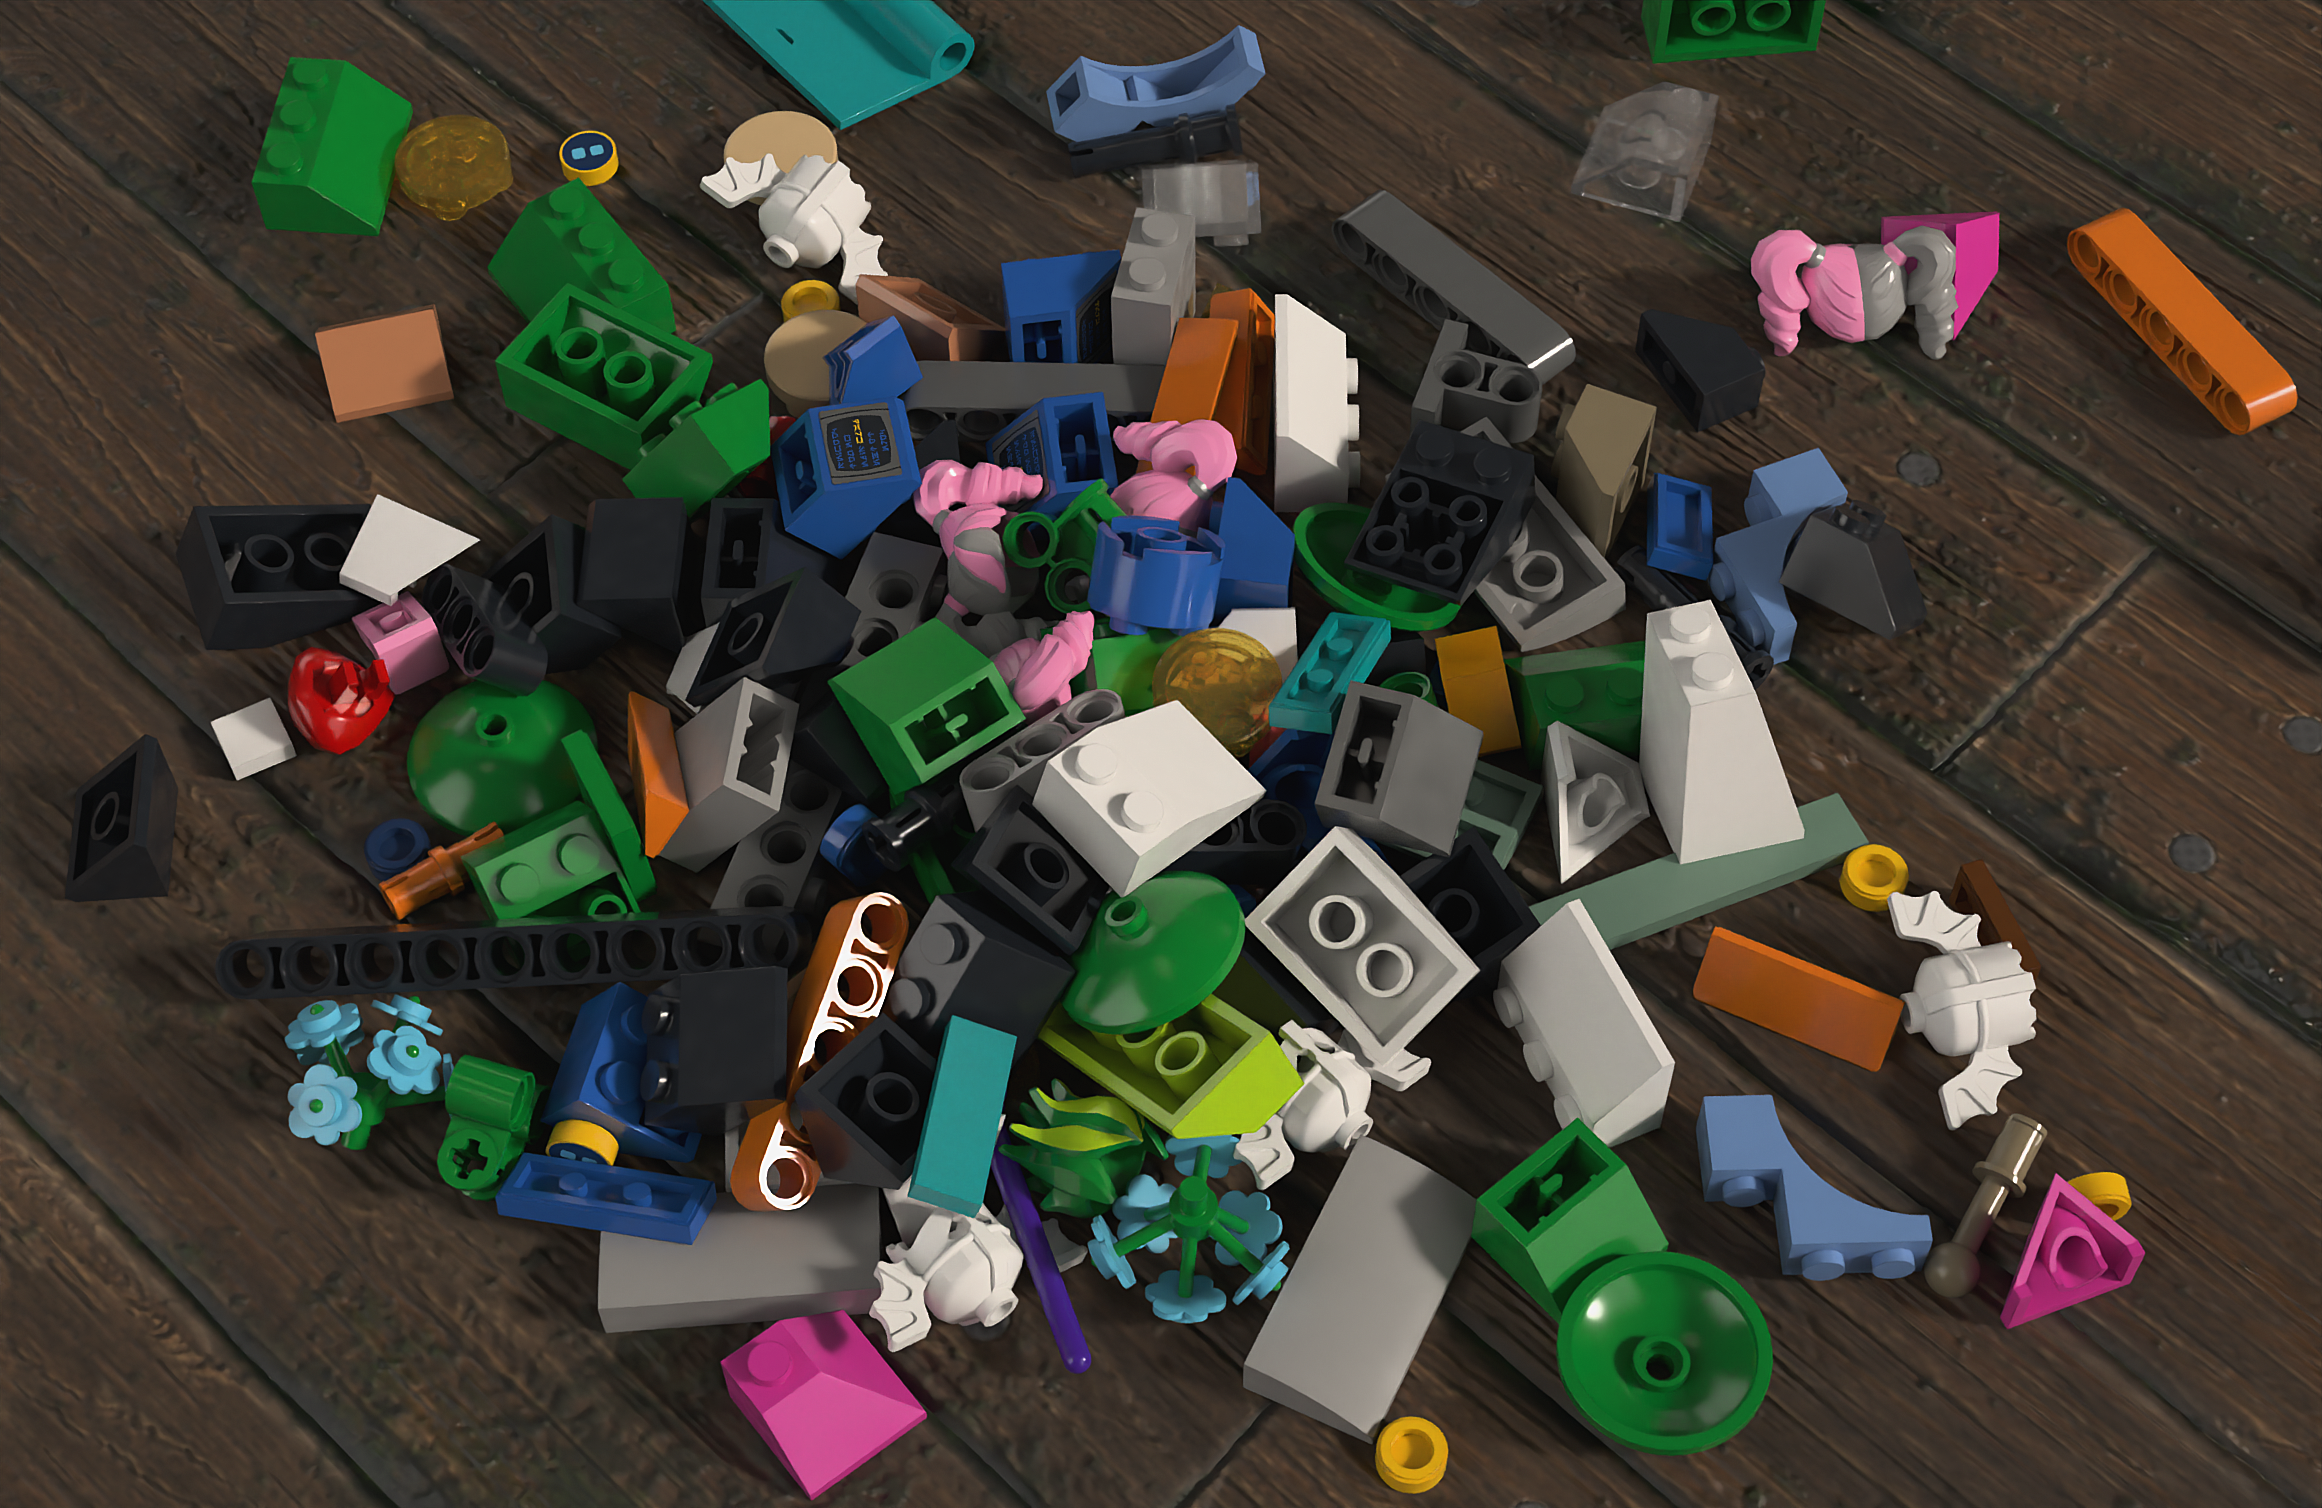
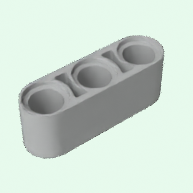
[960,689,1126,832]

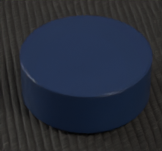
[364,818,432,882]

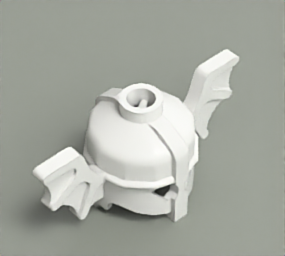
[700,153,888,305]
[1887,891,2036,1131]
[1233,1020,1431,1190]
[869,1204,1088,1352]

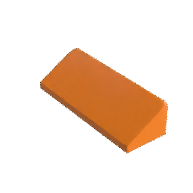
[1209,288,1275,475]
[1136,318,1239,476]
[628,691,689,859]
[1692,926,1905,1072]

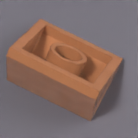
[855,274,1006,362]
[315,304,454,423]

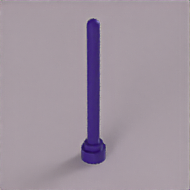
[990,1090,1091,1374]

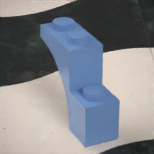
[1046,25,1266,142]
[1707,448,1848,665]
[1696,1095,1933,1281]

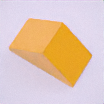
[1435,626,1522,757]

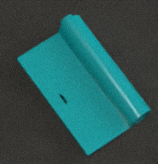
[702,0,975,130]

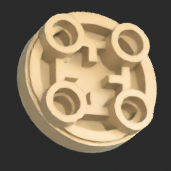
[724,111,838,205]
[764,310,867,418]

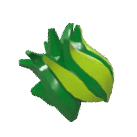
[998,1078,1169,1218]

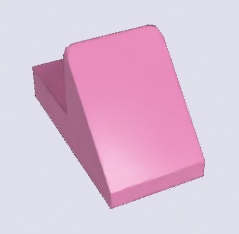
[352,592,449,695]

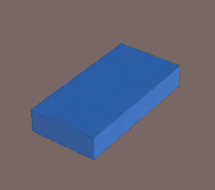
[1647,473,1713,581]

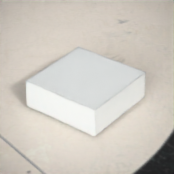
[211,698,297,780]

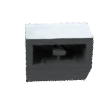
[1315,680,1484,858]

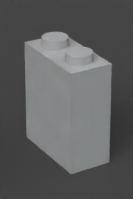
[1111,207,1196,366]
[642,677,799,873]

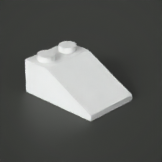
[1032,700,1267,898]
[1245,826,1480,1067]

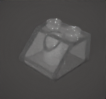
[1570,81,1719,222]
[1137,159,1261,246]

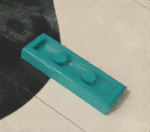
[1268,612,1391,734]
[907,1015,1017,1218]

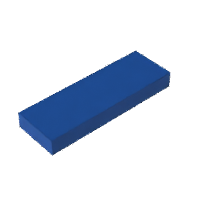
[495,1152,717,1245]

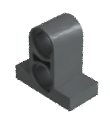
[1409,319,1542,443]

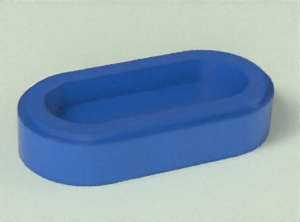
[820,804,888,887]

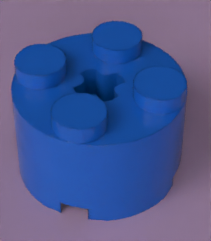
[1087,515,1226,638]

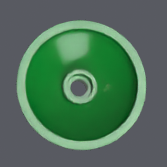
[1291,502,1462,633]
[407,680,599,837]
[1059,871,1245,1034]
[1556,1251,1773,1456]

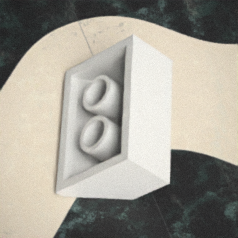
[1273,294,1360,512]
[1493,899,1675,1148]

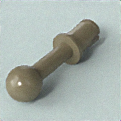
[1924,1114,2048,1298]

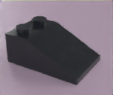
[175,504,402,650]

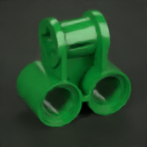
[1002,478,1127,614]
[437,1055,551,1202]

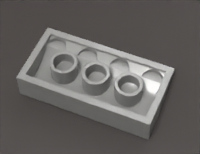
[1385,416,1626,652]
[1243,1134,1476,1444]
[598,1183,883,1333]

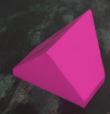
[1881,211,2000,341]
[2000,1173,2145,1329]

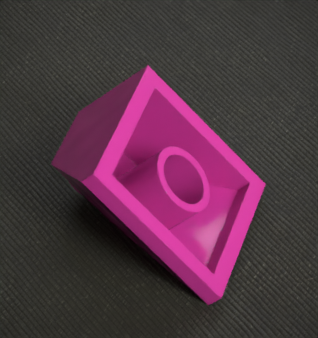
[721,1310,927,1501]

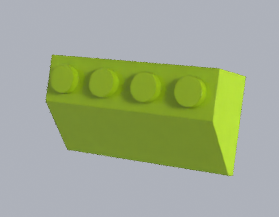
[1037,994,1305,1139]

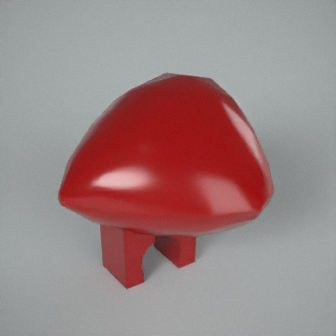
[288,647,395,755]

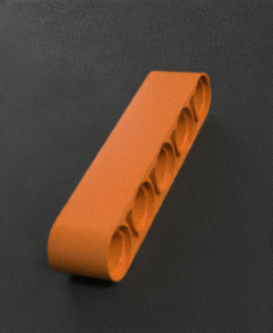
[2067,207,2297,436]
[730,892,909,1212]

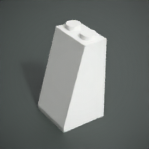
[1639,600,1805,864]

